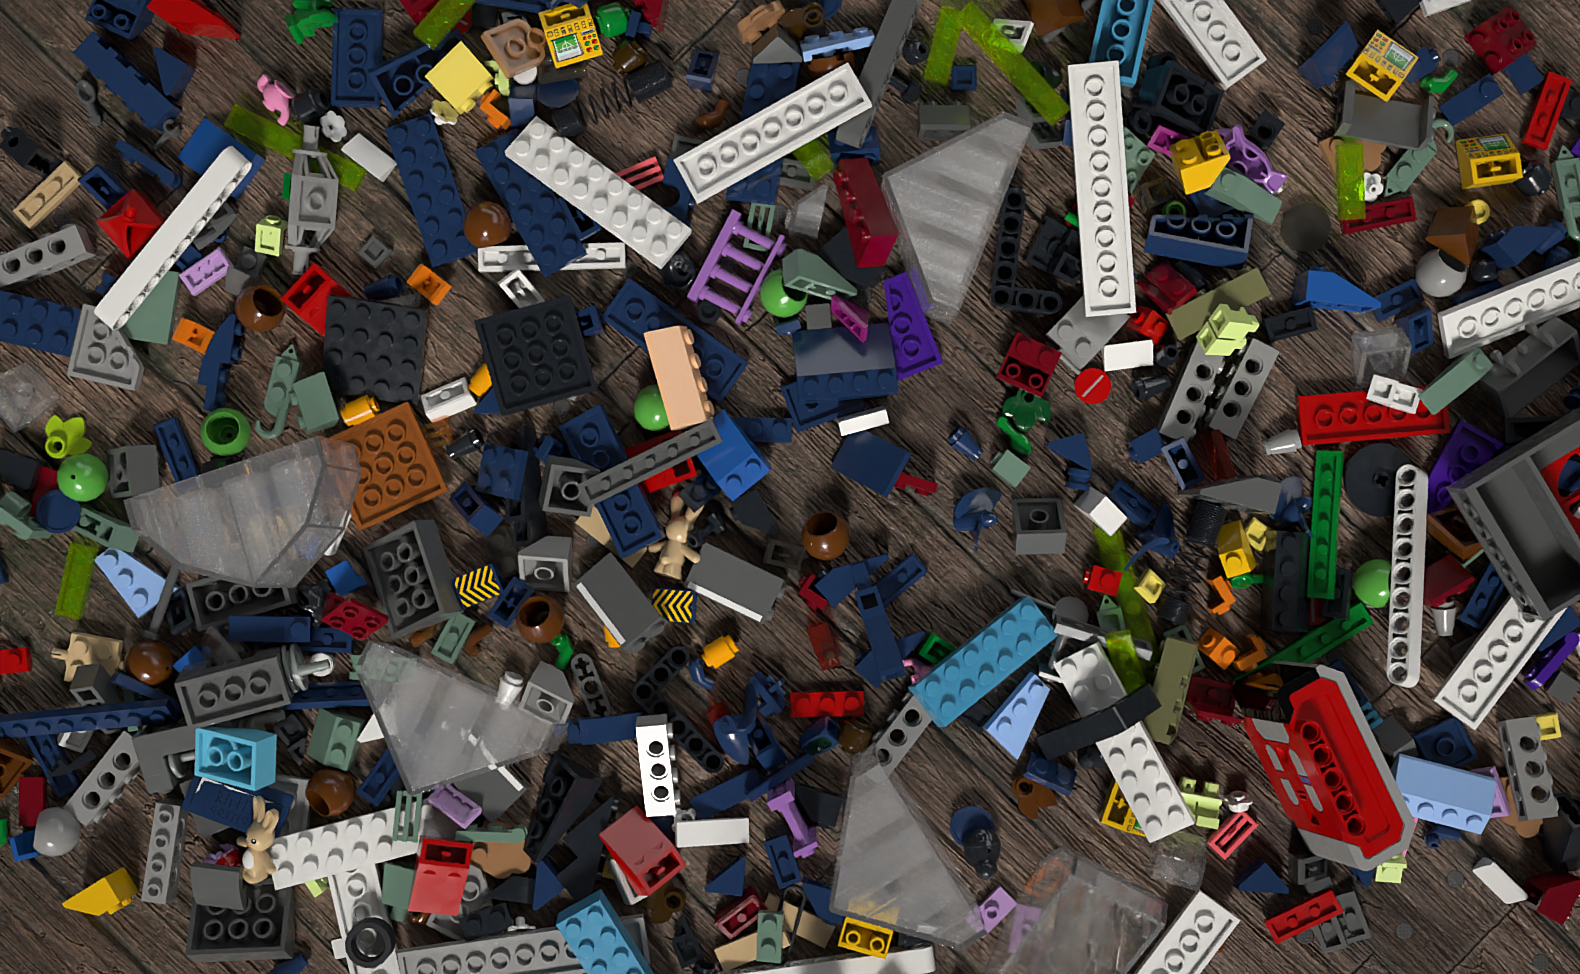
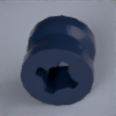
[95,272,119,295]
[1065,468,1093,491]

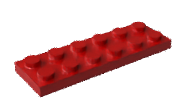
[1296,386,1450,446]

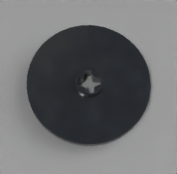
[1343,443,1415,517]

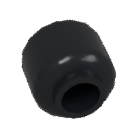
[292,88,330,125]
[1513,159,1552,197]

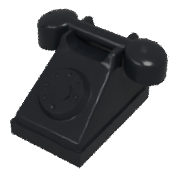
[1127,51,1225,136]

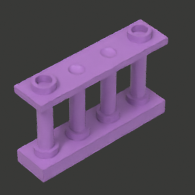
[687,209,787,326]
[767,776,818,858]

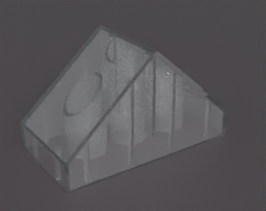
[880,112,1033,325]
[355,640,570,796]
[829,741,987,950]

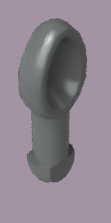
[76,79,102,126]

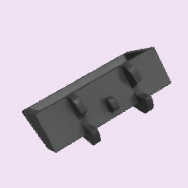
[1478,316,1580,419]

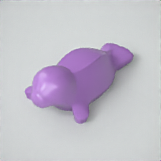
[1217,124,1287,194]

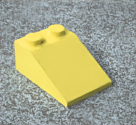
[425,41,495,115]

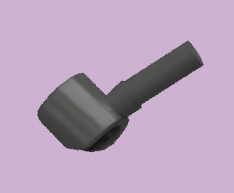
[152,119,181,151]

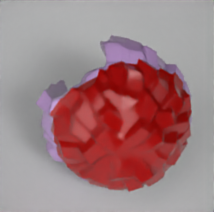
[204,843,243,867]

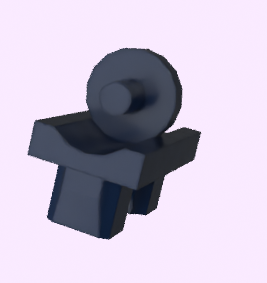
[743,670,787,717]

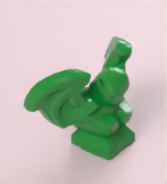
[284,0,339,45]

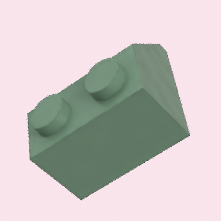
[288,372,339,434]
[306,708,368,771]

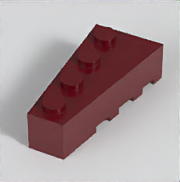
[833,158,899,268]

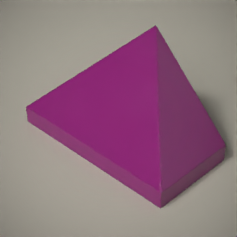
[1146,122,1194,156]
[830,295,868,343]

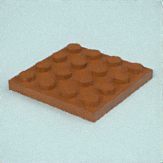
[319,401,450,531]

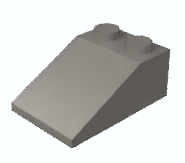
[1044,296,1130,369]

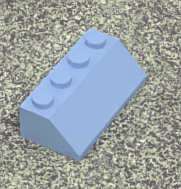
[1390,753,1496,834]

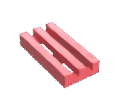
[615,157,664,191]
[1205,811,1259,860]

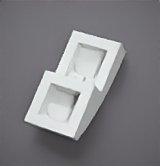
[1366,375,1423,414]

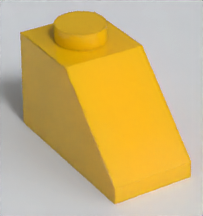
[1217,520,1257,578]

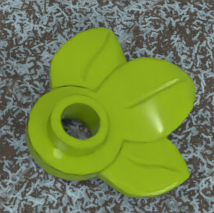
[45,415,92,458]

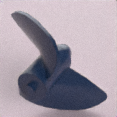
[1269,475,1315,538]
[953,488,1002,552]
[1124,504,1180,571]
[714,684,758,765]

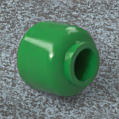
[593,2,630,38]

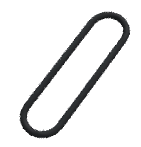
[769,884,806,966]

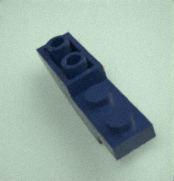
[197,314,246,411]

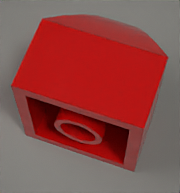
[96,189,166,260]

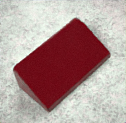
[714,886,768,940]

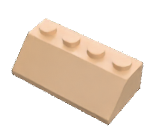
[644,325,714,430]

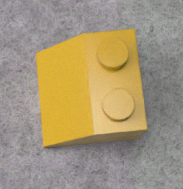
[62,867,139,916]

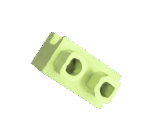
[1196,304,1259,356]
[1178,776,1222,829]

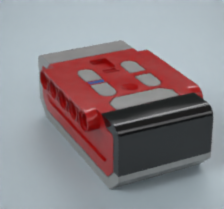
[1232,660,1416,871]

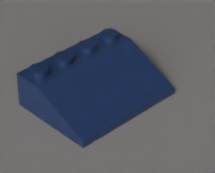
[792,323,898,405]

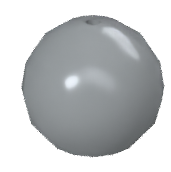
[1415,248,1467,297]
[33,807,81,857]

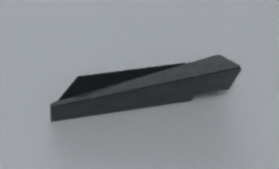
[505,426,548,547]

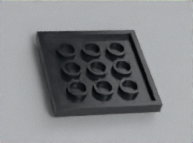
[322,294,428,406]
[474,295,598,417]

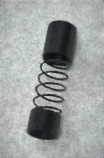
[551,59,673,139]
[1155,500,1228,626]

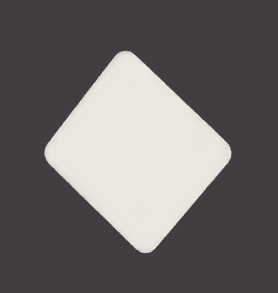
[331,938,346,959]

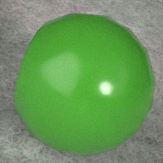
[760,268,808,318]
[633,384,671,433]
[201,408,251,456]
[57,453,109,502]
[1353,559,1392,608]

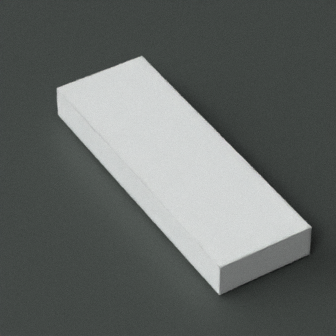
[675,817,749,848]

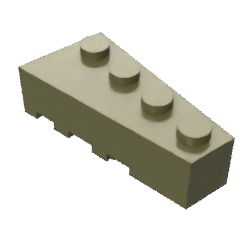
[1166,266,1271,340]
[1142,635,1199,745]

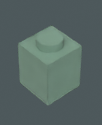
[990,450,1031,487]

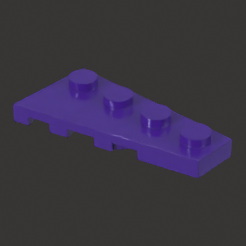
[883,272,943,382]
[1410,420,1504,515]

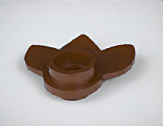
[1012,774,1057,820]

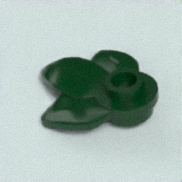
[1002,388,1051,433]

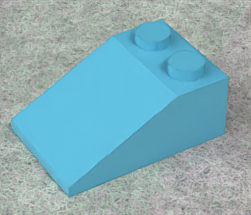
[195,726,277,791]

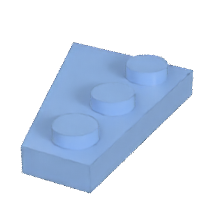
[800,27,875,62]
[94,548,180,618]
[983,672,1050,760]

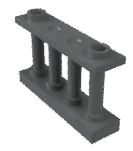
[1037,614,1153,694]

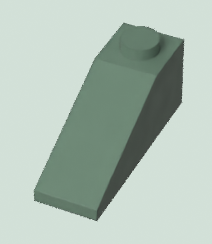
[1204,167,1282,225]
[782,249,857,300]
[1418,346,1494,415]
[72,505,141,552]

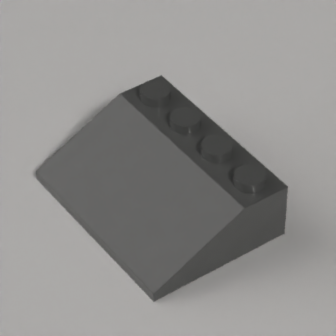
[1177,474,1283,514]
[363,520,464,639]
[185,879,295,962]

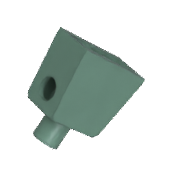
[381,859,415,921]

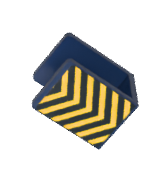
[452,563,507,609]
[651,587,697,623]

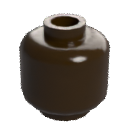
[612,39,648,76]
[838,716,873,755]

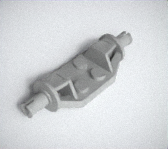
[284,125,339,275]

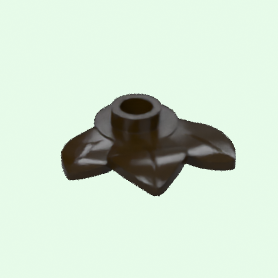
[779,3,826,42]
[638,879,686,924]

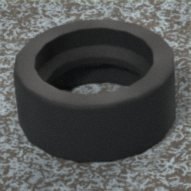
[345,917,396,968]

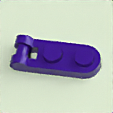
[1523,632,1580,690]

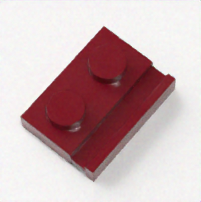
[1136,260,1197,315]
[893,473,938,496]

